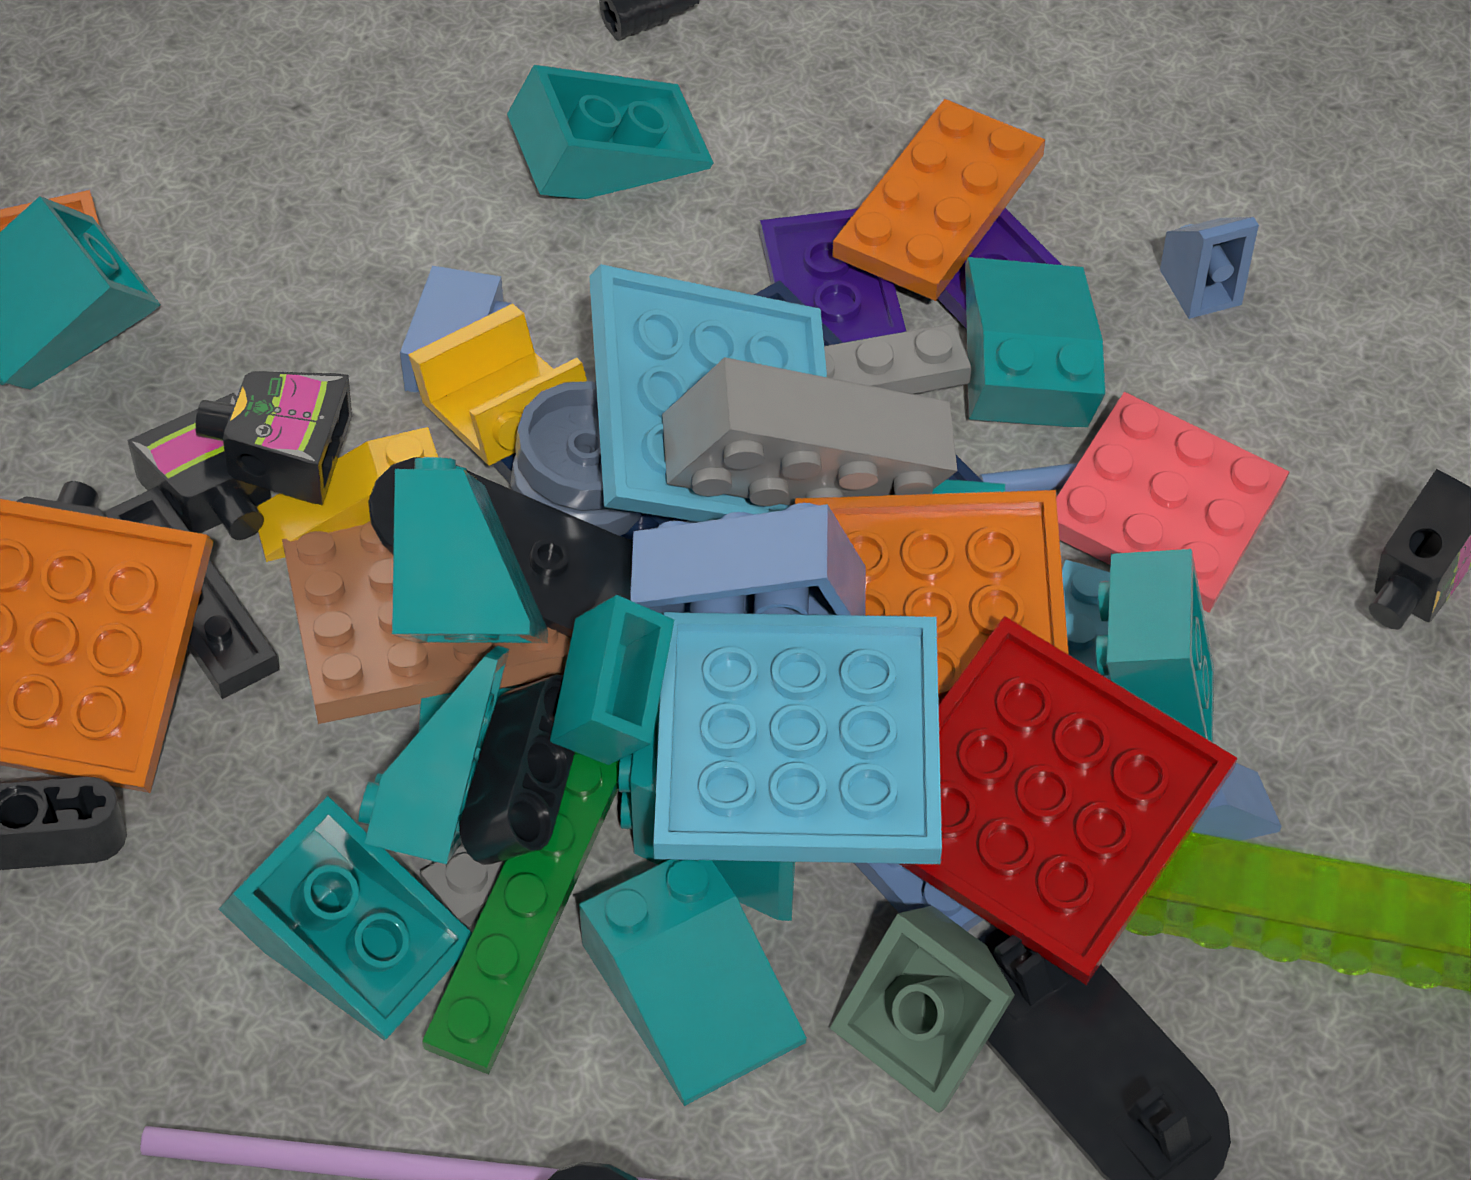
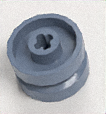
[510,381,642,536]

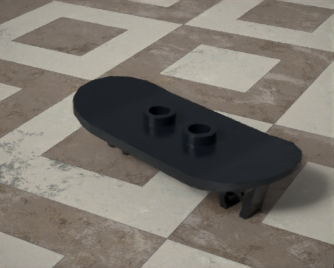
[368,457,633,637]
[978,928,1231,1180]

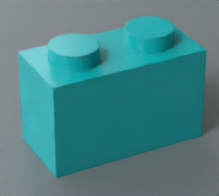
[550,595,675,765]

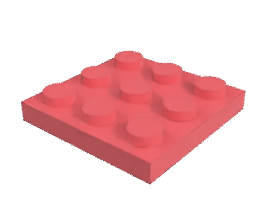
[1056,392,1290,613]

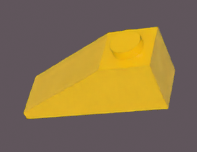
[257,427,438,562]

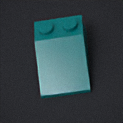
[507,65,714,199]
[965,257,1105,427]
[1096,549,1214,742]
[358,646,510,864]
[218,796,472,1041]
[579,859,807,1106]

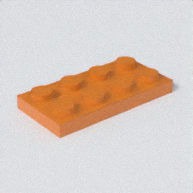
[833,99,1045,301]

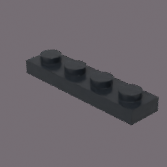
[104,486,280,699]

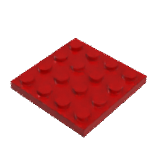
[899,616,1238,985]

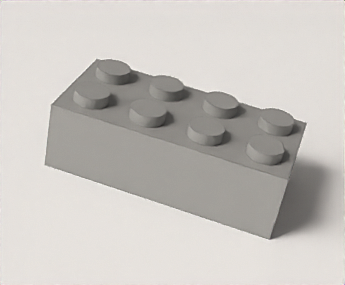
[662,357,957,506]

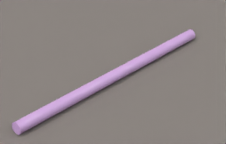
[140,1126,660,1180]

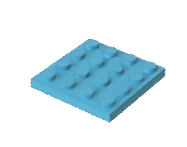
[589,264,827,522]
[654,612,942,864]

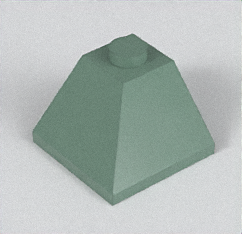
[830,906,1015,1113]

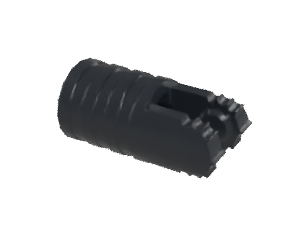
[599,0,700,40]

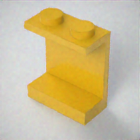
[408,303,587,466]

